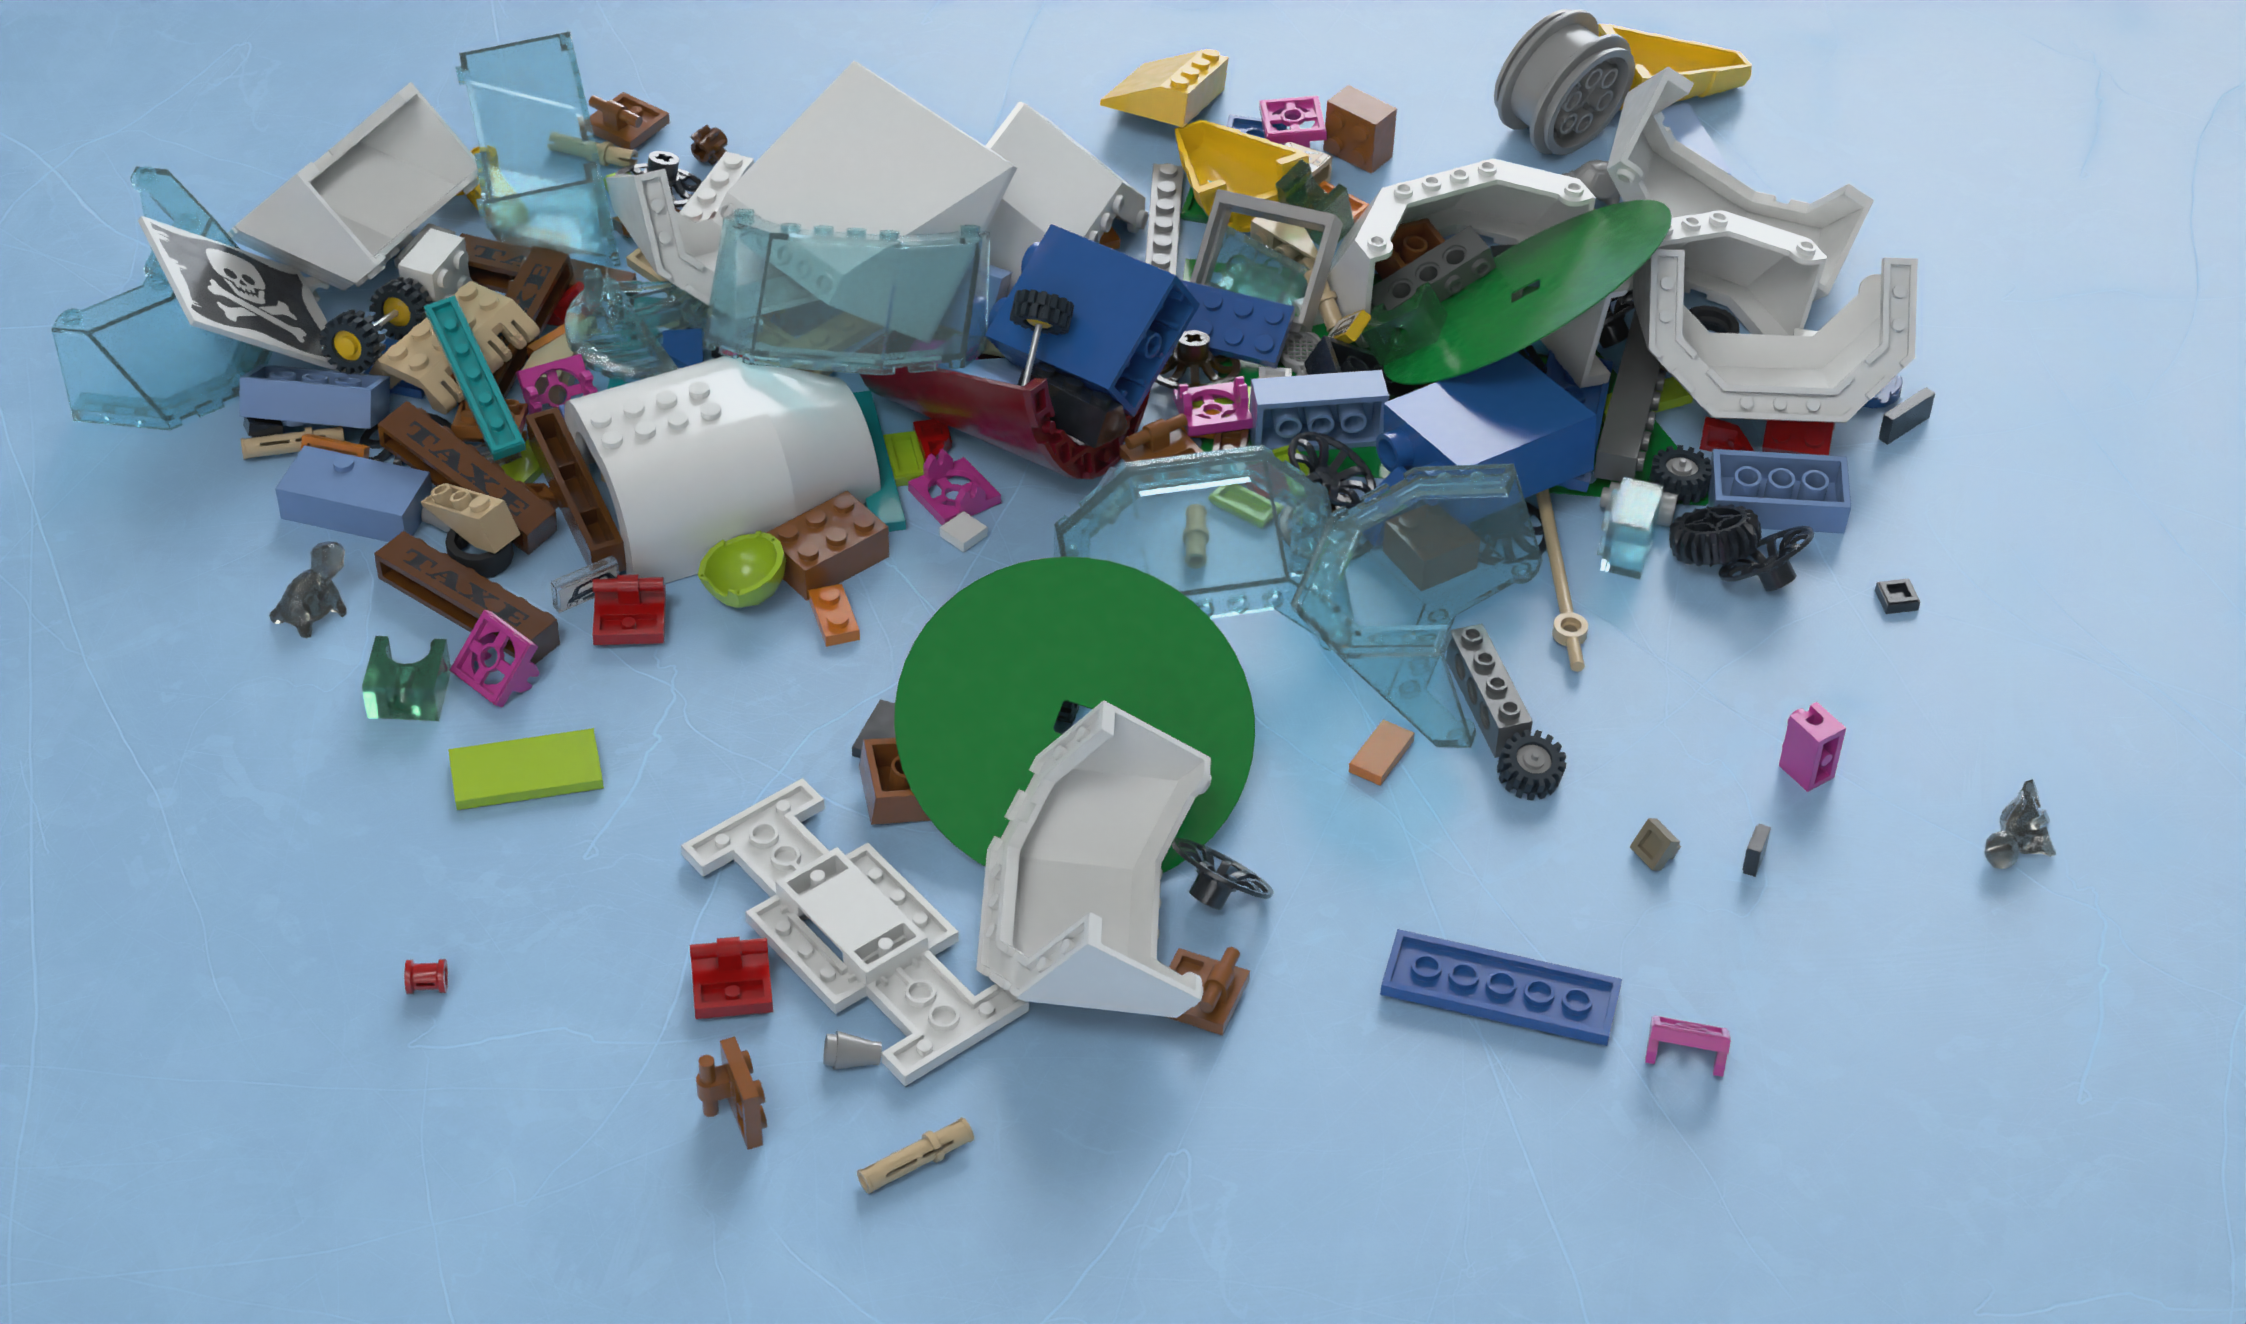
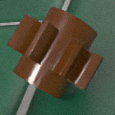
[690,125,728,165]

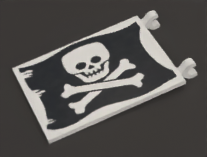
[138,216,355,373]

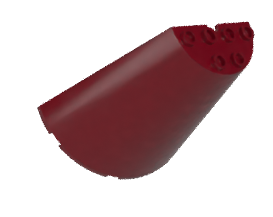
[853,325,1151,479]

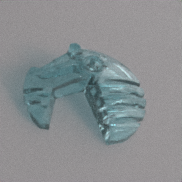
[565,268,729,383]

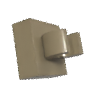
[1630,818,1681,871]

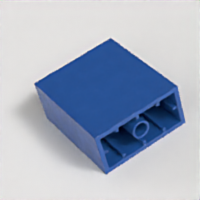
[985,224,1200,417]
[1376,352,1597,525]

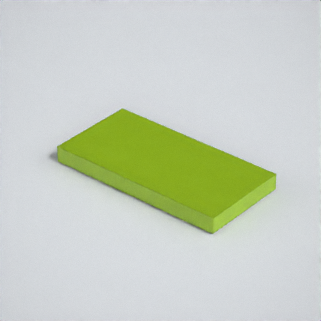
[448,728,604,810]

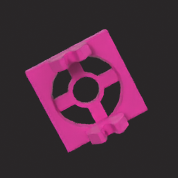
[1259,96,1327,148]
[516,354,598,414]
[1173,376,1253,437]
[908,449,1001,525]
[449,610,540,707]
[1645,1015,1731,1077]

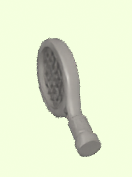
[1279,330,1321,376]

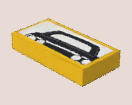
[1328,309,1371,344]

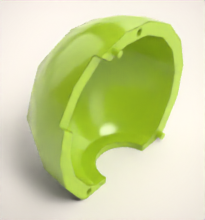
[698,531,786,608]

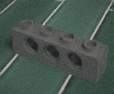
[1371,225,1496,334]
[1446,624,1533,758]

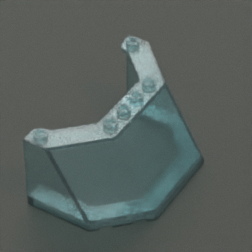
[455,31,621,268]
[51,166,273,431]
[703,209,990,375]
[1054,445,1354,651]
[1290,463,1543,748]

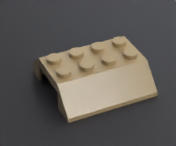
[369,281,540,415]

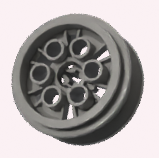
[1494,9,1635,155]

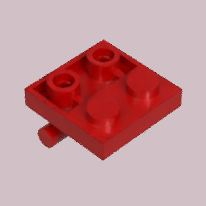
[1762,420,1835,456]
[592,574,666,645]
[690,936,773,1019]

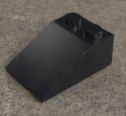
[1304,335,1414,401]

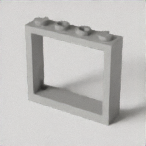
[1190,189,1343,334]

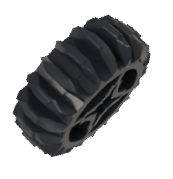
[1669,504,1762,567]

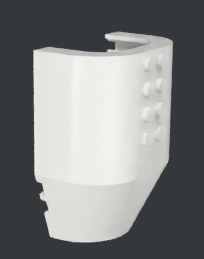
[564,355,881,584]

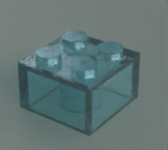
[1597,477,1664,580]

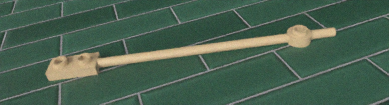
[1536,489,1588,672]

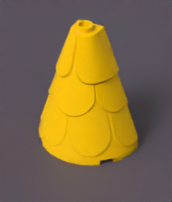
[1598,23,1752,111]
[1174,120,1309,232]

